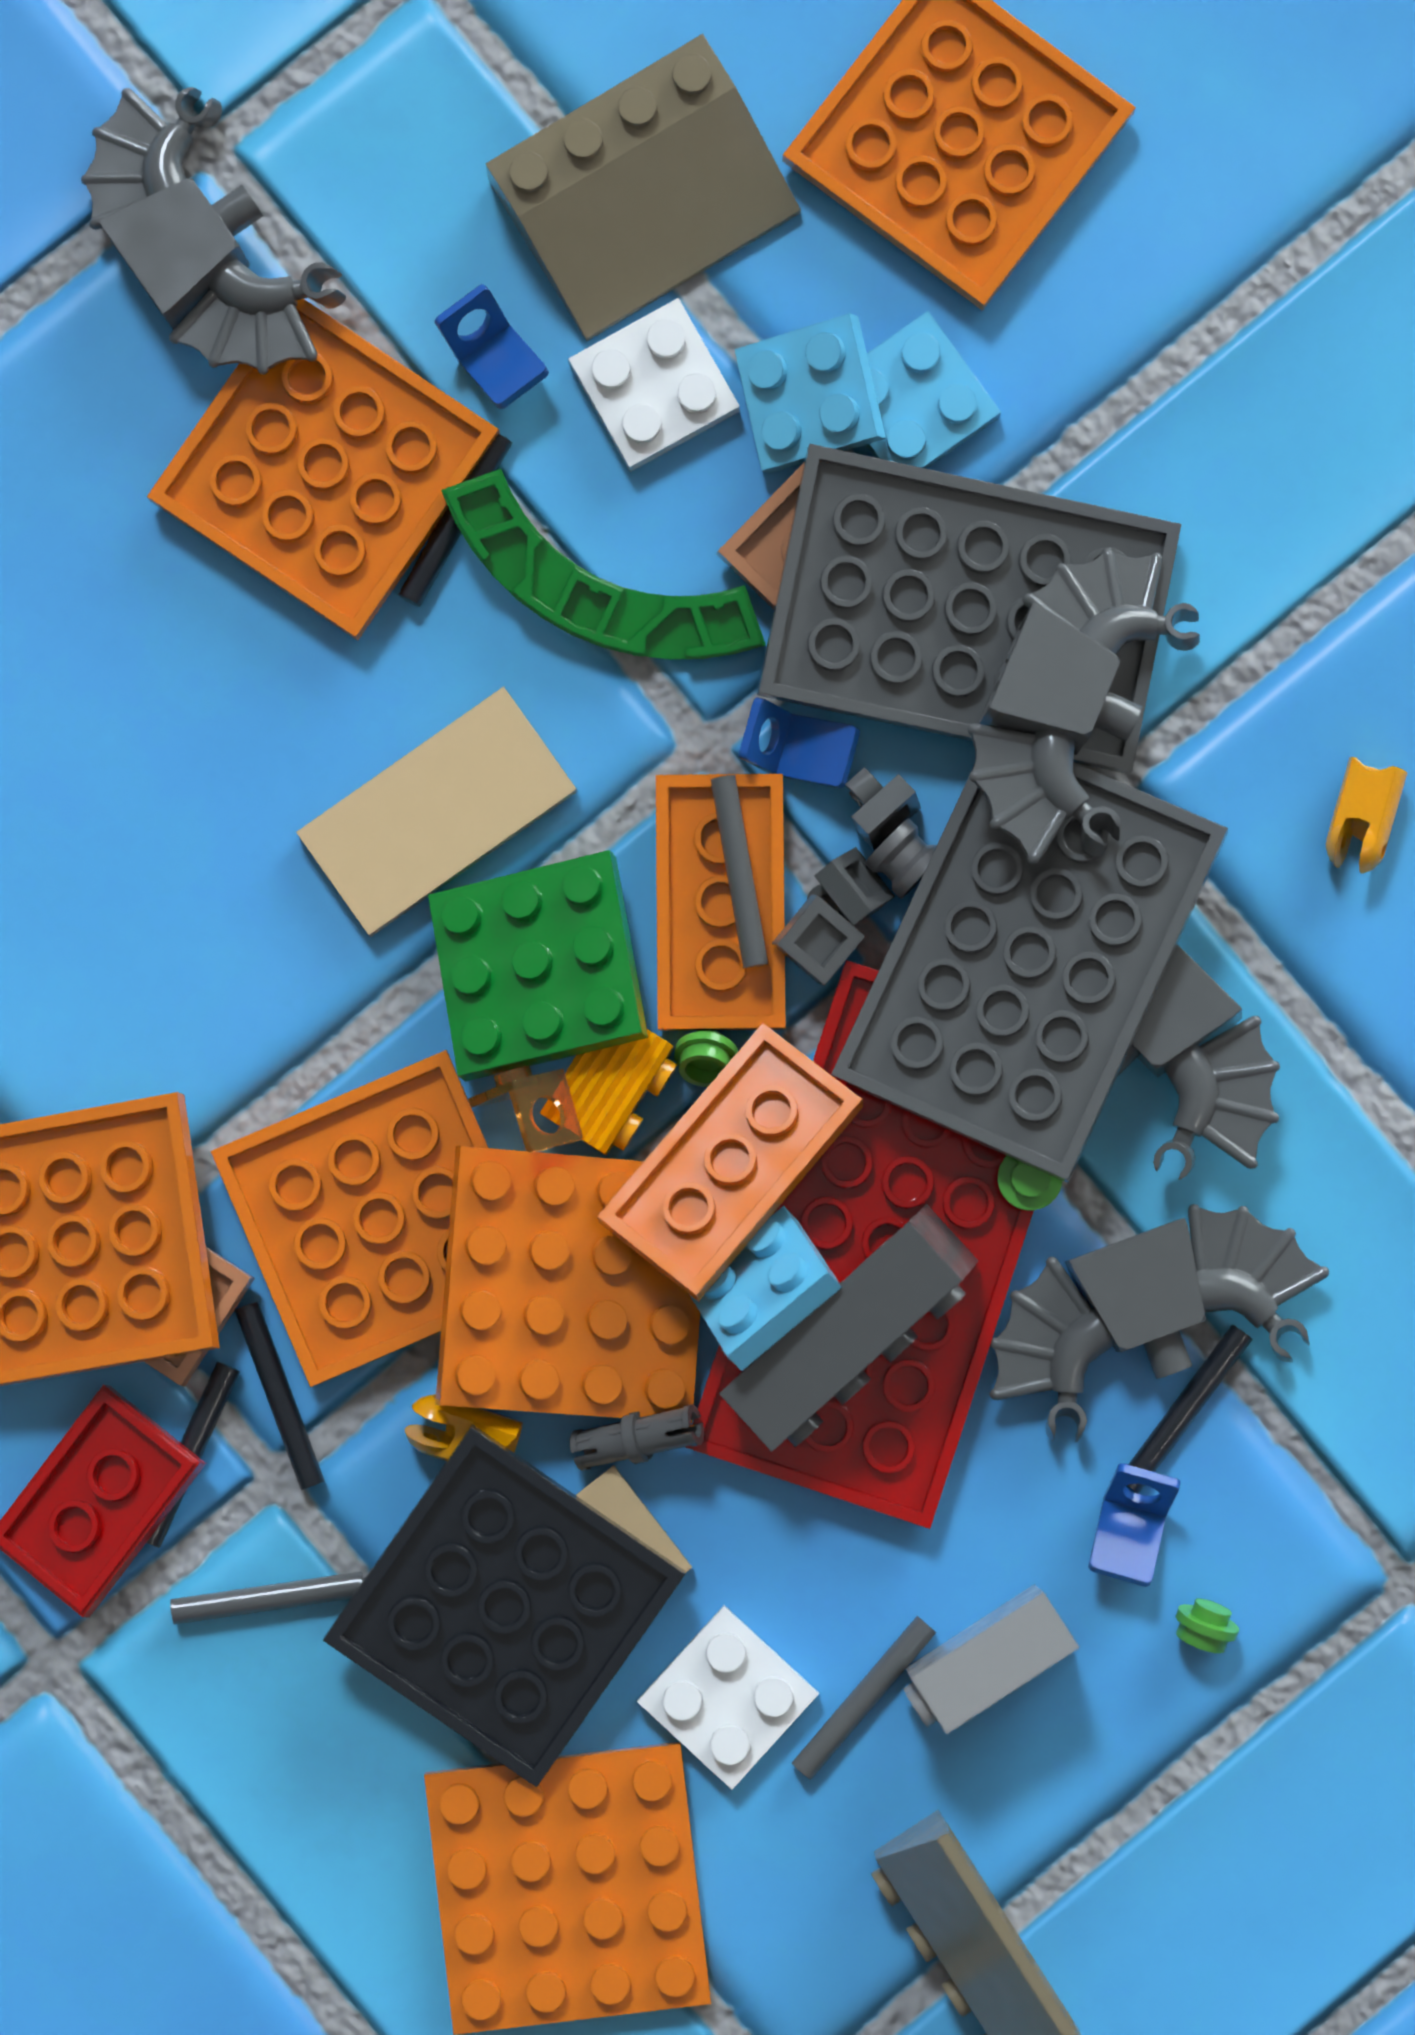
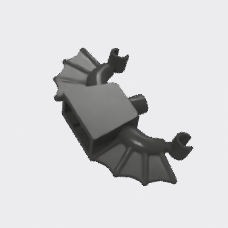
[81,87,346,375]
[968,548,1200,864]
[1117,944,1280,1180]
[990,1204,1329,1443]

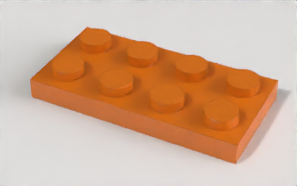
[656,774,786,1031]
[597,1023,863,1302]

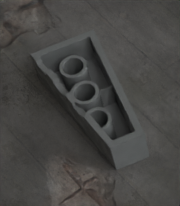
[719,1204,978,1452]

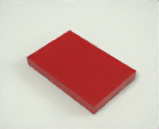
[0,1384,206,1618]

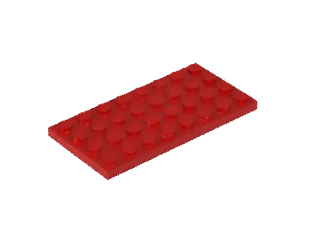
[685,960,1034,1529]

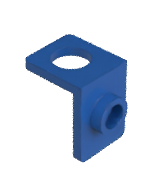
[435,284,549,409]
[739,697,860,789]
[1088,1463,1181,1587]

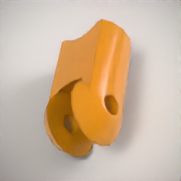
[1325,757,1407,874]
[405,1394,523,1461]

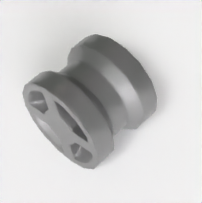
[865,818,937,899]

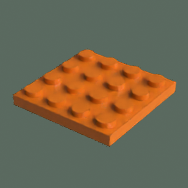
[782,0,1136,311]
[147,299,500,641]
[211,1050,489,1387]
[0,1092,220,1386]
[435,1146,700,1423]
[424,1742,711,2035]

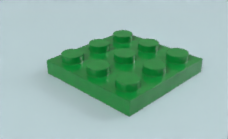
[428,850,648,1082]

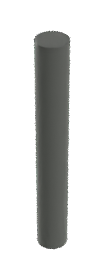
[710,775,768,969]
[170,1571,364,1625]
[792,1616,937,1780]

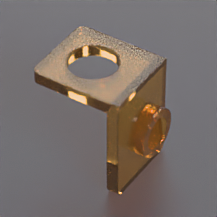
[468,1066,582,1153]

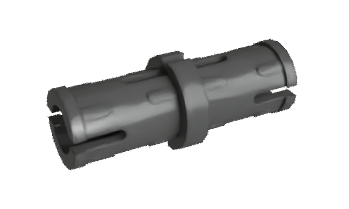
[570,1404,704,1471]

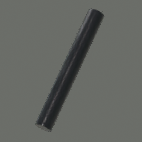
[398,433,512,607]
[234,1301,325,1490]
[1127,1324,1253,1494]
[147,1361,240,1548]

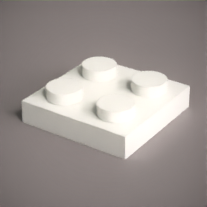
[568,298,740,472]
[637,1605,819,1790]

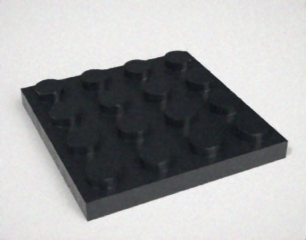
[323,1424,685,1787]

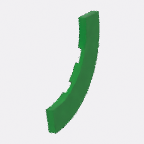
[441,469,766,659]

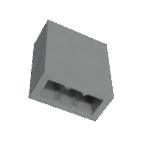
[903,1584,1080,1734]

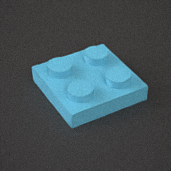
[866,311,1001,469]
[734,313,886,473]
[690,1206,842,1371]

